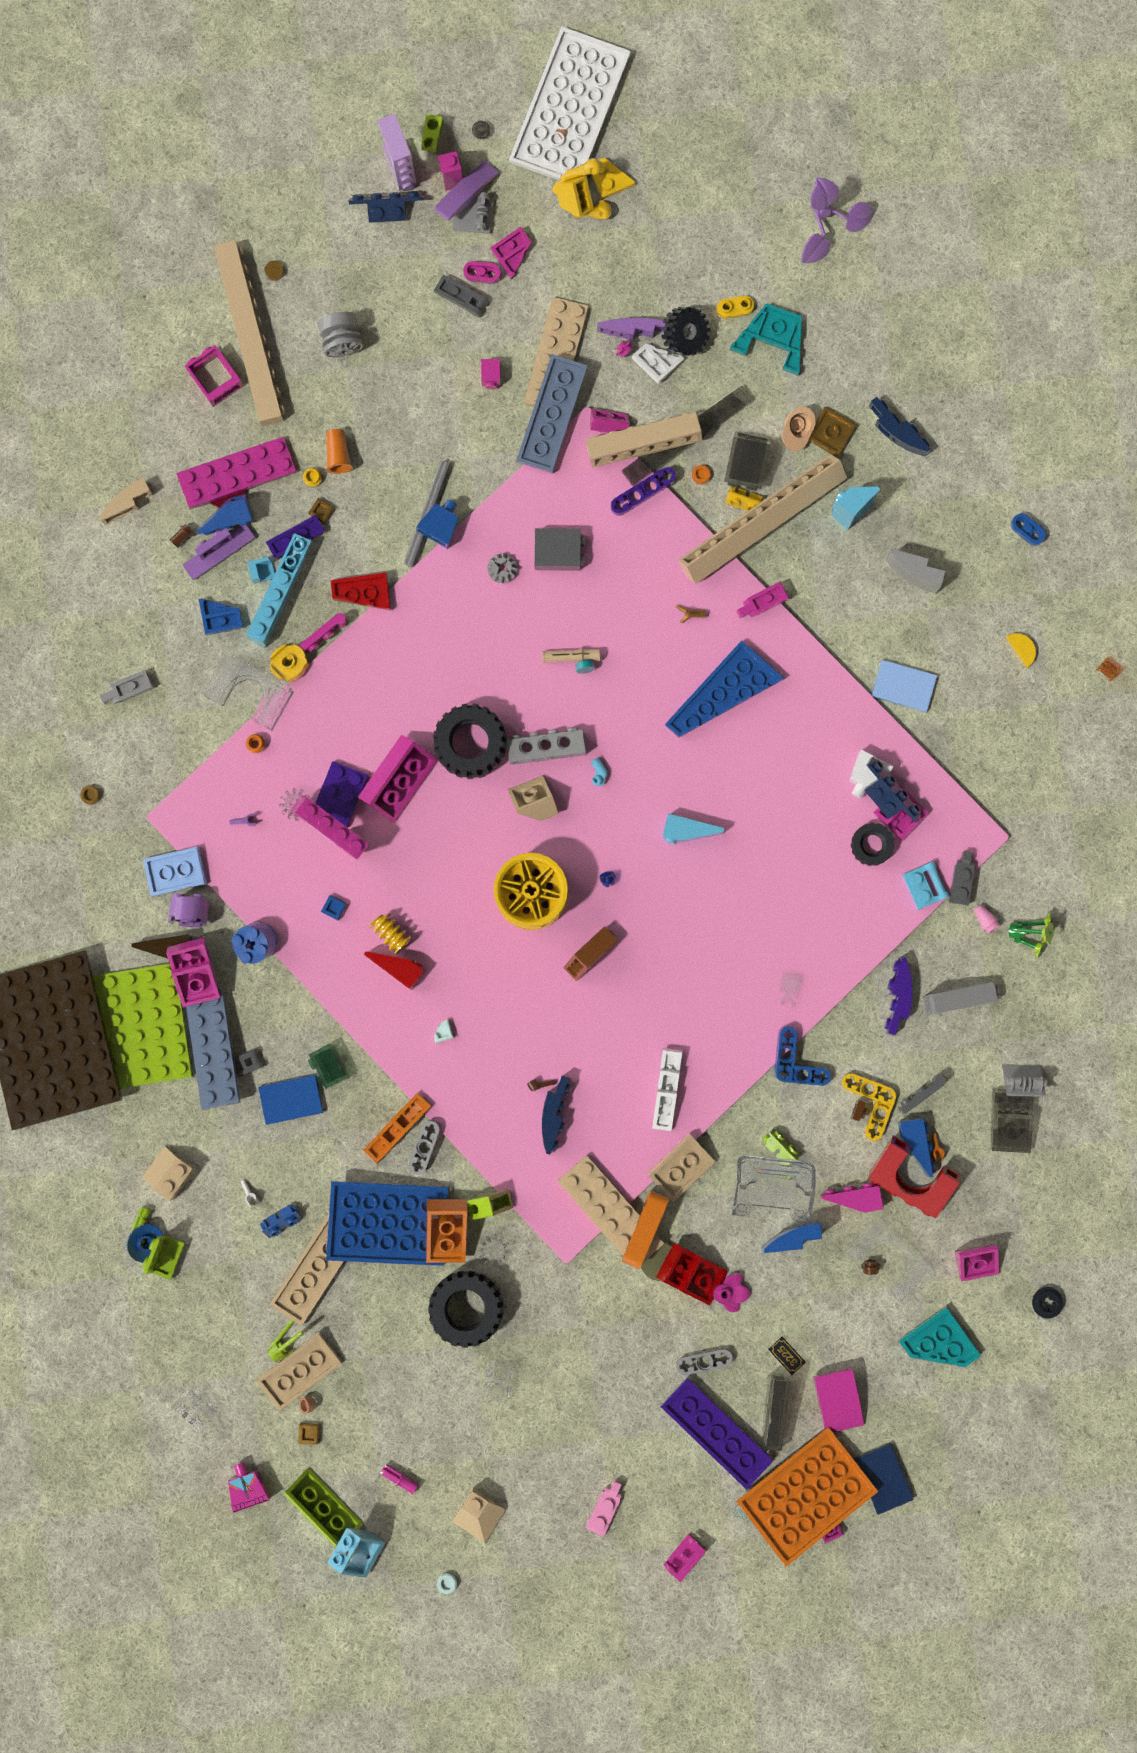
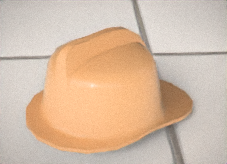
[782,407,815,451]

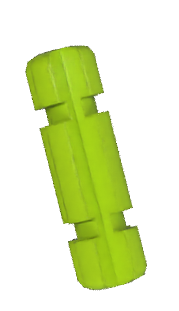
[127,1207,151,1240]

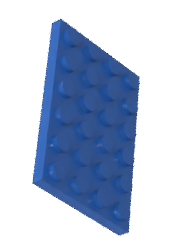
[326,1181,448,1266]

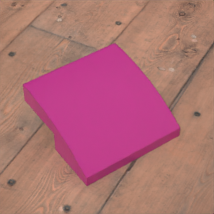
[873,786,929,841]

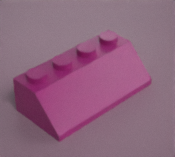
[358,735,438,823]

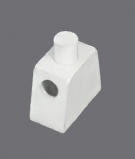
[849,749,893,799]

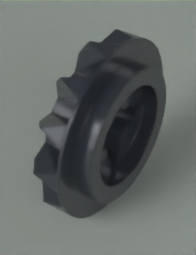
[1032,1287,1064,1319]

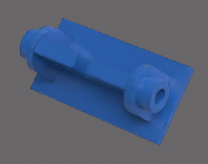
[260,1204,302,1238]

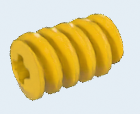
[369,913,411,955]

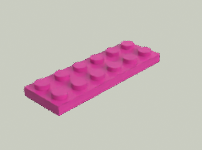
[176,437,296,510]

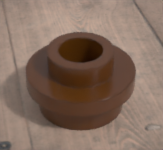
[861,1259,881,1275]

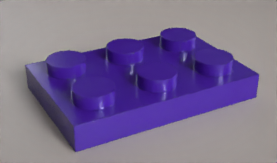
[315,761,368,828]

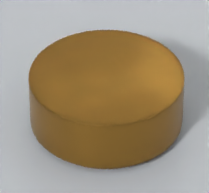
[264,261,284,281]
[80,785,101,805]

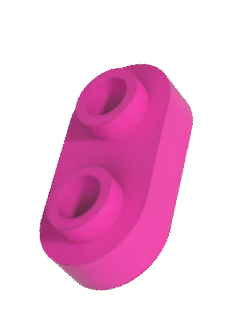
[463,261,501,284]

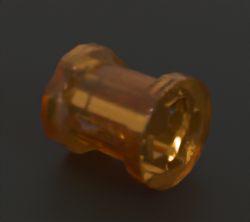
[1096,657,1122,682]

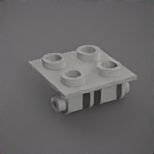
[453,192,494,234]
[1002,1065,1047,1097]

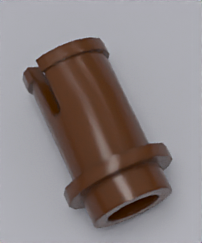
[169,524,193,548]

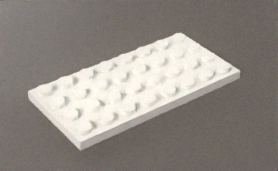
[509,26,631,180]

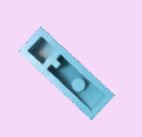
[662,813,724,844]

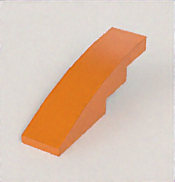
[363,1093,431,1164]

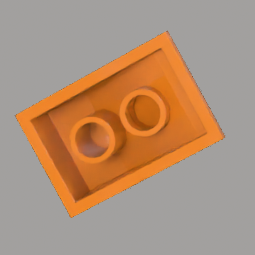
[426,1199,467,1263]

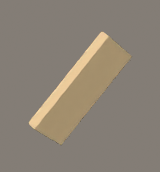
[256,1331,343,1411]

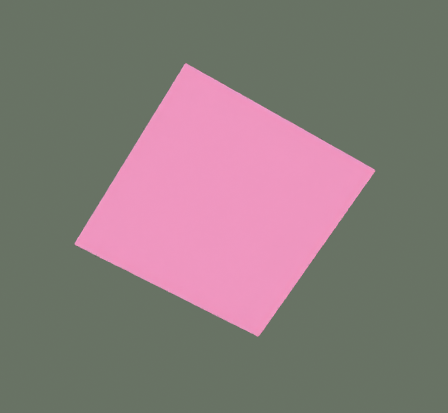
[147,407,1009,1263]

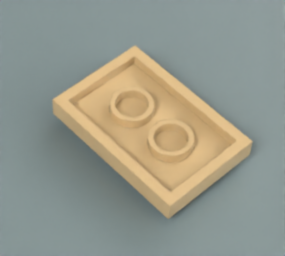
[647,1134,715,1202]

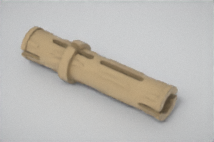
[542,648,600,663]

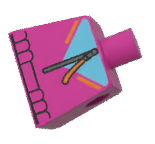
[228,1461,271,1513]

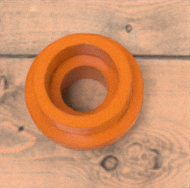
[246,734,265,753]

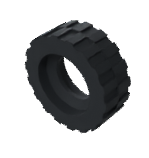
[851,823,895,866]

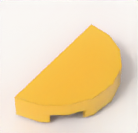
[1005,633,1036,669]

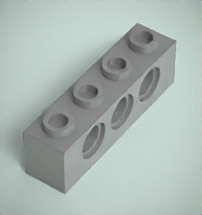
[506,727,586,765]

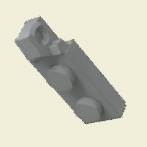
[100,670,154,704]

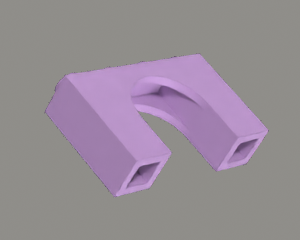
[377,114,417,191]

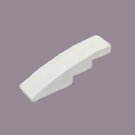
[652,1048,682,1131]

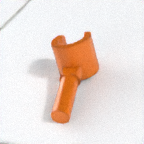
[932,1133,945,1162]

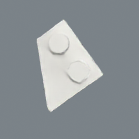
[632,344,684,384]

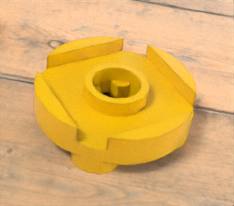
[270,644,309,683]

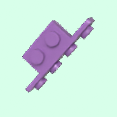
[183,525,255,580]

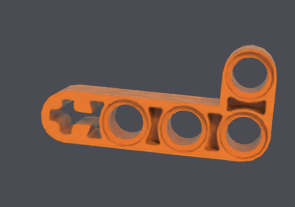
[621,1190,669,1269]

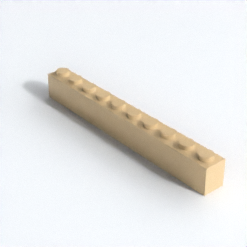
[213,240,285,427]
[678,454,847,584]

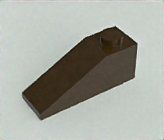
[131,934,192,959]

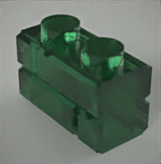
[308,1044,348,1089]

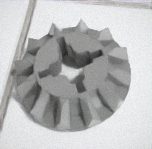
[487,553,518,583]

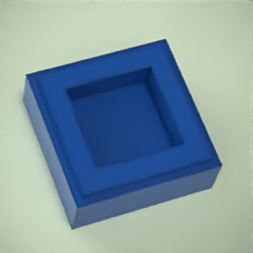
[321,895,347,921]

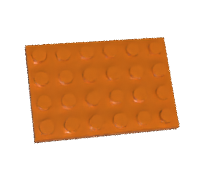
[736,1427,878,1567]

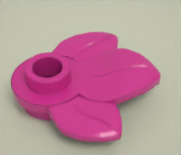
[714,1273,751,1312]

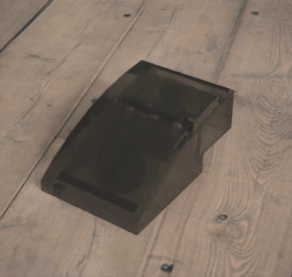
[991,1089,1034,1153]

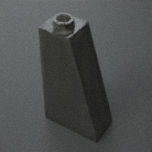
[761,1375,791,1454]

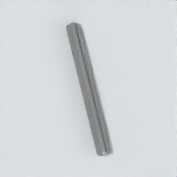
[404,461,451,567]

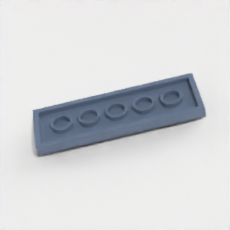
[516,354,588,474]
[186,989,241,1110]

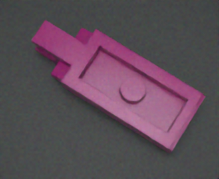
[736,581,789,618]

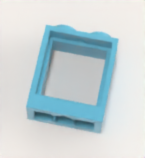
[327,1528,386,1578]

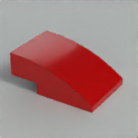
[656,1243,728,1306]

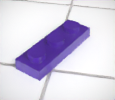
[265,515,325,559]

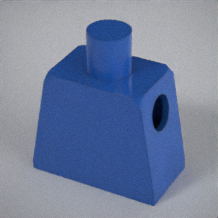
[416,499,458,549]

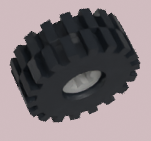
[661,307,710,356]

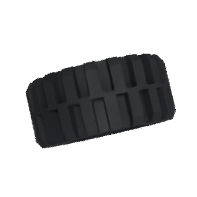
[433,704,507,779]
[428,1270,504,1348]

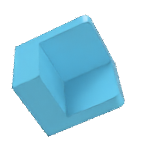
[247,557,275,584]

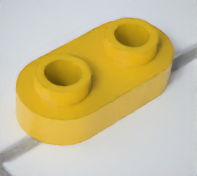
[717,296,754,319]

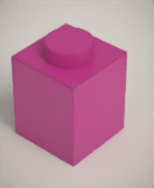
[481,359,501,389]

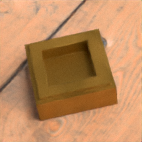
[308,498,334,524]
[298,1423,319,1445]

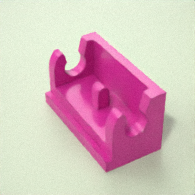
[663,1534,706,1583]

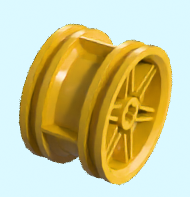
[493,853,568,930]

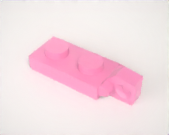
[586,1480,622,1537]

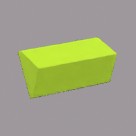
[283,1468,363,1547]

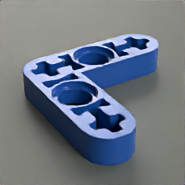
[774,1025,831,1086]

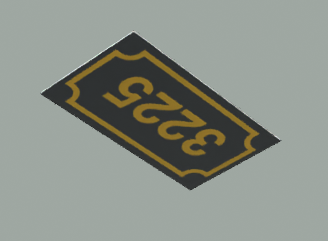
[768,1336,806,1375]

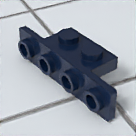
[348,191,424,223]
[864,756,922,823]

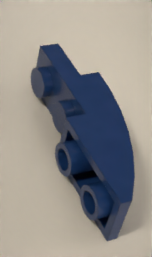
[869,397,931,456]
[542,1076,571,1155]

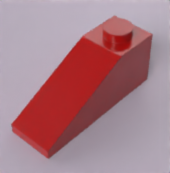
[363,951,425,990]

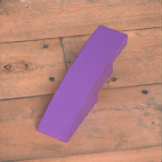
[434,161,498,221]
[597,318,665,341]

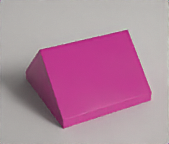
[955,1244,999,1282]

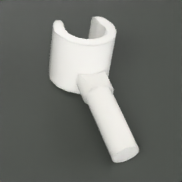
[241,1180,259,1208]

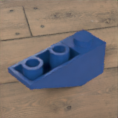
[197,494,254,535]
[898,1119,935,1177]

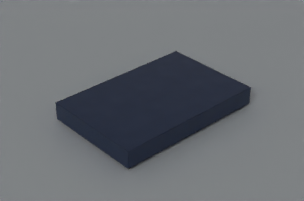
[854,1443,914,1515]

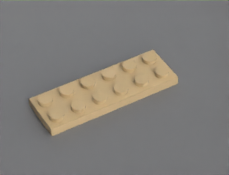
[524,297,588,407]
[558,1155,664,1269]
[269,1213,344,1326]

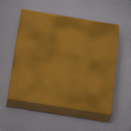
[808,407,857,458]

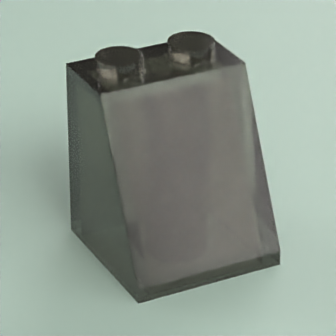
[724,432,771,491]

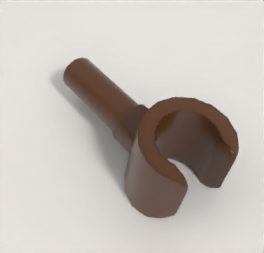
[527,1079,556,1091]

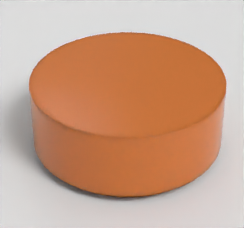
[692,465,711,485]

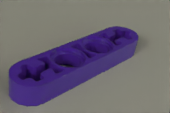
[611,467,676,516]

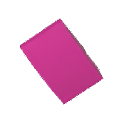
[166,937,220,1007]
[813,1367,864,1432]

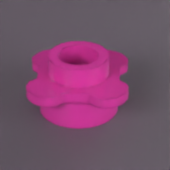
[615,340,633,358]

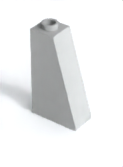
[923,982,1000,1016]

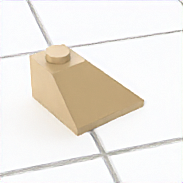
[507,776,559,821]
[452,1488,506,1543]

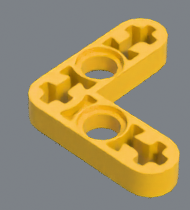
[841,1073,896,1141]

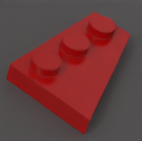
[330,572,391,611]

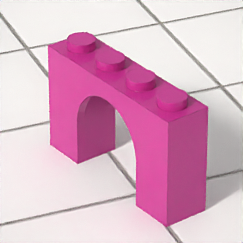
[290,795,369,859]

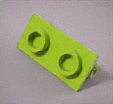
[762,1128,800,1167]

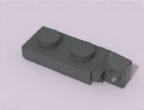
[949,851,975,906]

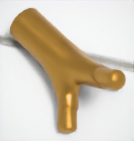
[676,605,706,623]

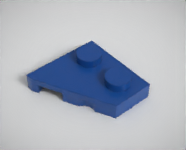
[199,598,243,636]

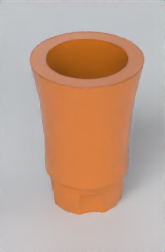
[326,429,353,474]

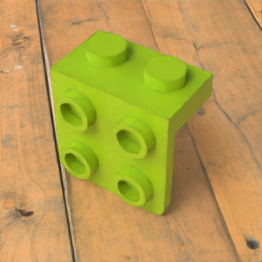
[142,1234,186,1280]

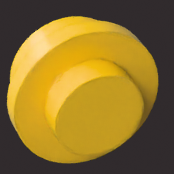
[303,468,322,487]

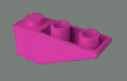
[820,1183,883,1213]

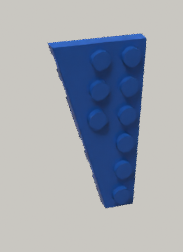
[665,640,784,738]

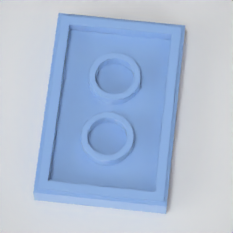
[871,660,937,713]
[143,846,207,896]

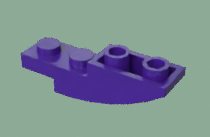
[884,957,912,1036]

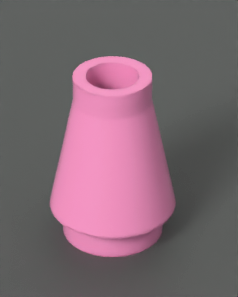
[973,905,1000,934]

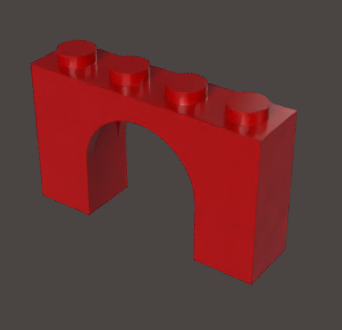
[868,1135,961,1219]

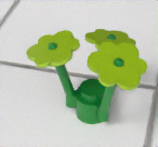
[1009,912,1054,959]

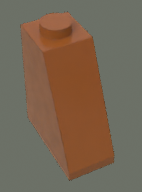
[563,926,618,981]

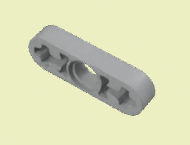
[409,1120,441,1175]
[676,1349,732,1375]

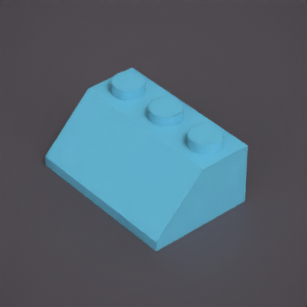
[831,486,880,530]

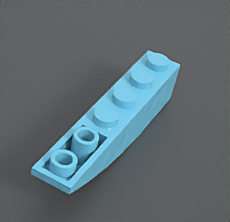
[246,533,312,647]

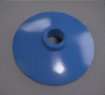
[127,1224,163,1263]

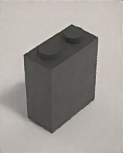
[534,528,584,571]

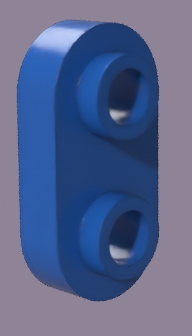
[1011,513,1046,546]

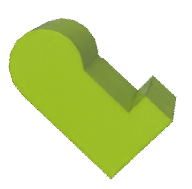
[421,114,444,153]

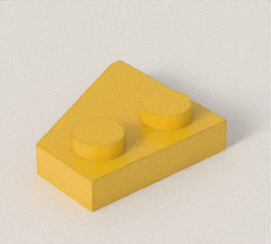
[591,157,635,200]

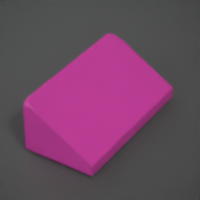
[590,409,630,433]

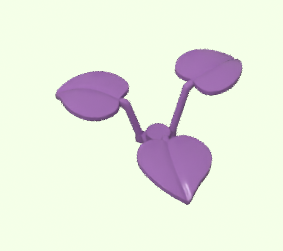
[801,177,874,263]

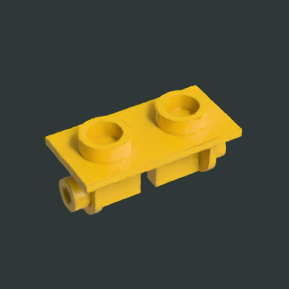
[725,486,765,511]

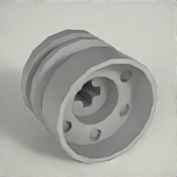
[317,311,363,358]

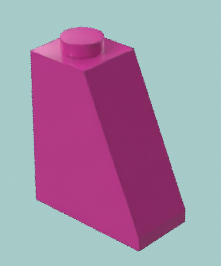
[436,151,462,191]

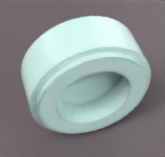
[437,1573,457,1594]

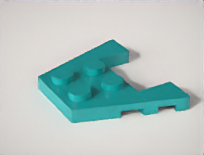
[730,303,802,376]

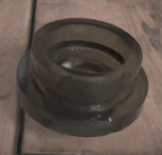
[472,121,490,139]

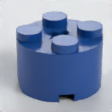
[231,921,278,964]

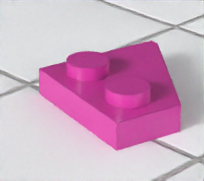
[490,227,531,279]

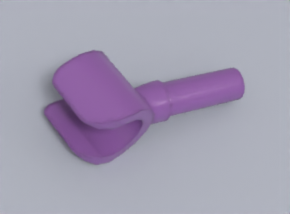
[229,814,256,827]

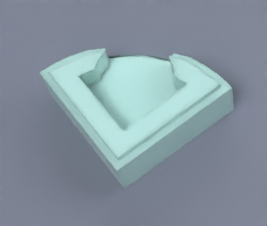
[434,1019,454,1044]

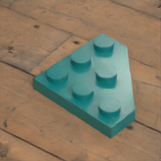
[898,1307,981,1367]

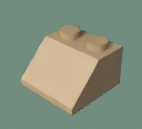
[142,1146,196,1201]

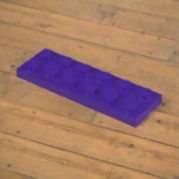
[660,1378,773,1490]

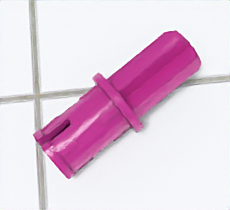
[381,1464,419,1495]

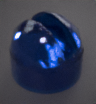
[599,871,616,887]

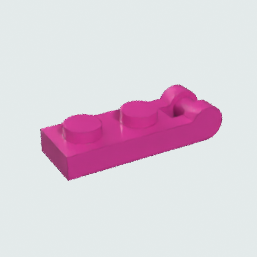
[299,613,347,654]

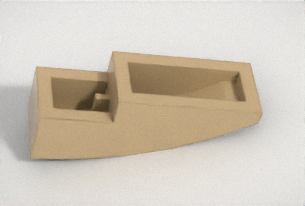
[99,477,153,525]

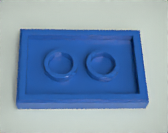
[258,1075,323,1125]

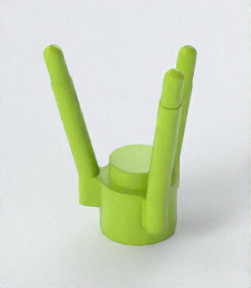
[267,1319,303,1362]

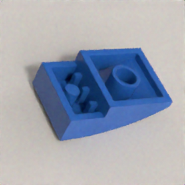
[761,1221,822,1253]

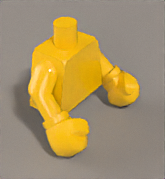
[553,158,612,220]

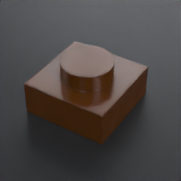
[850,1100,867,1121]

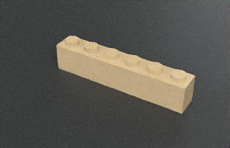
[585,412,702,468]

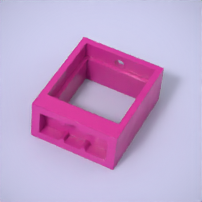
[185,345,243,407]

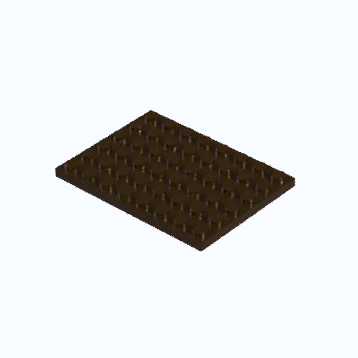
[0,951,123,1131]

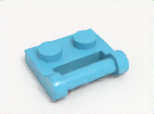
[902,861,950,910]

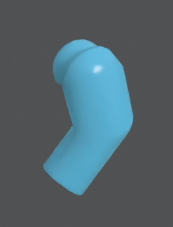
[591,757,608,786]

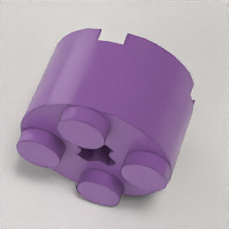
[168,893,209,927]

